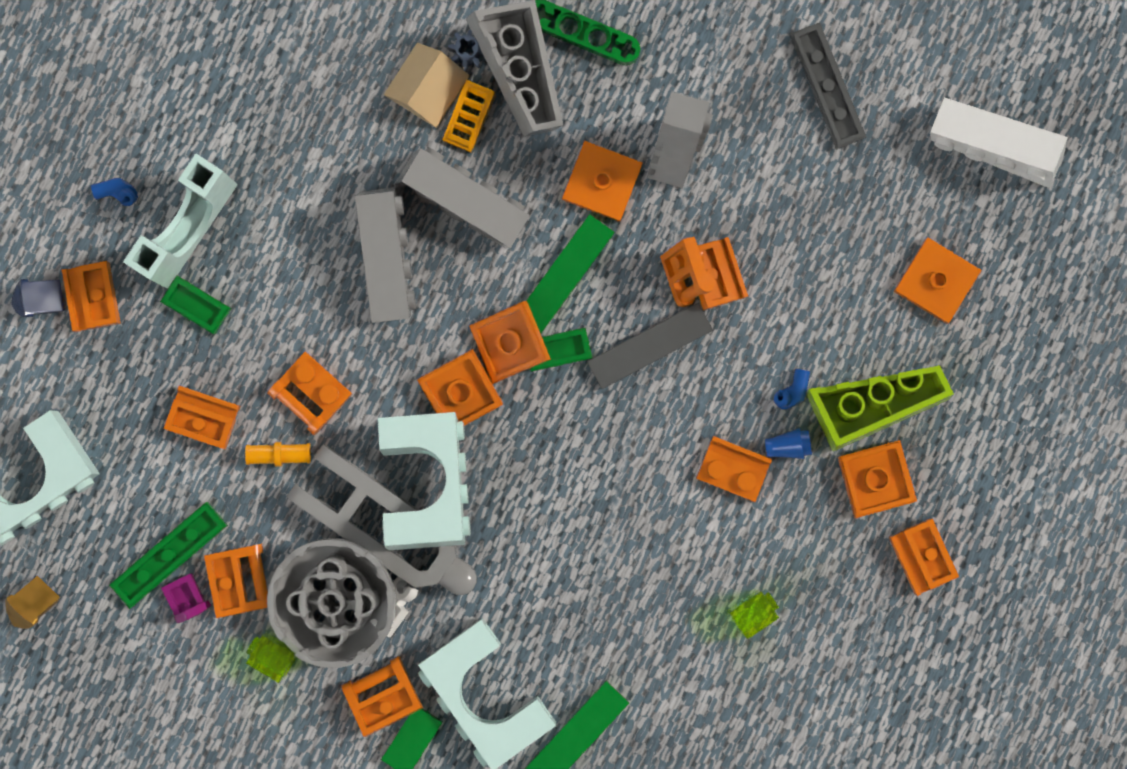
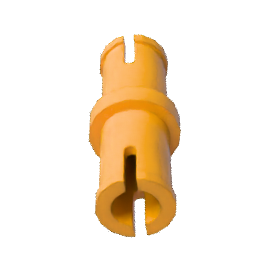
[245,442,311,467]

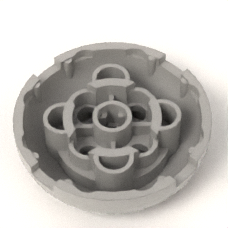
[267,538,396,668]

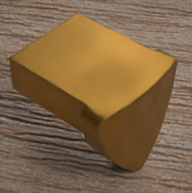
[5,576,60,629]

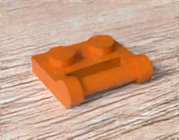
[660,236,716,307]
[267,351,353,435]
[204,544,268,618]
[341,656,423,737]

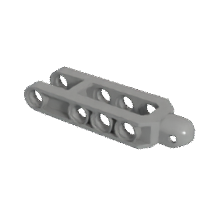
[286,444,477,595]

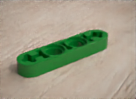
[535,0,640,66]

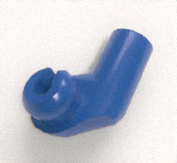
[91,178,138,206]
[774,369,810,410]

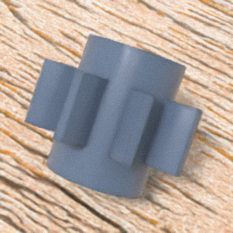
[448,30,484,72]

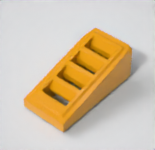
[442,80,496,153]

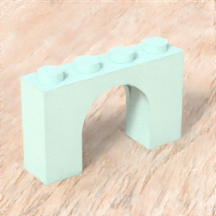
[123,154,238,289]
[0,410,100,546]
[378,412,471,551]
[418,618,556,769]

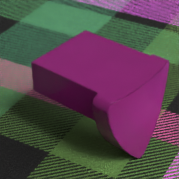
[161,573,211,624]

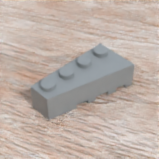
[466,0,563,137]
[647,91,713,188]
[395,147,530,249]
[355,187,416,323]

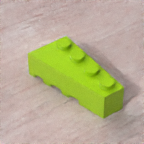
[806,365,954,452]

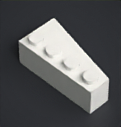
[930,97,1068,189]

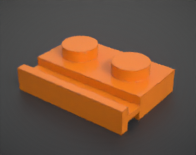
[699,237,748,311]
[62,261,121,332]
[164,386,241,449]
[696,436,772,502]
[889,518,959,596]

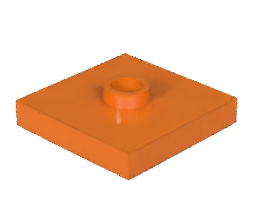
[562,140,643,222]
[894,237,981,324]
[469,301,551,384]
[417,349,503,426]
[837,440,917,518]

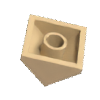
[384,43,470,128]

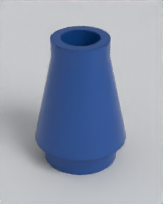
[765,428,812,459]

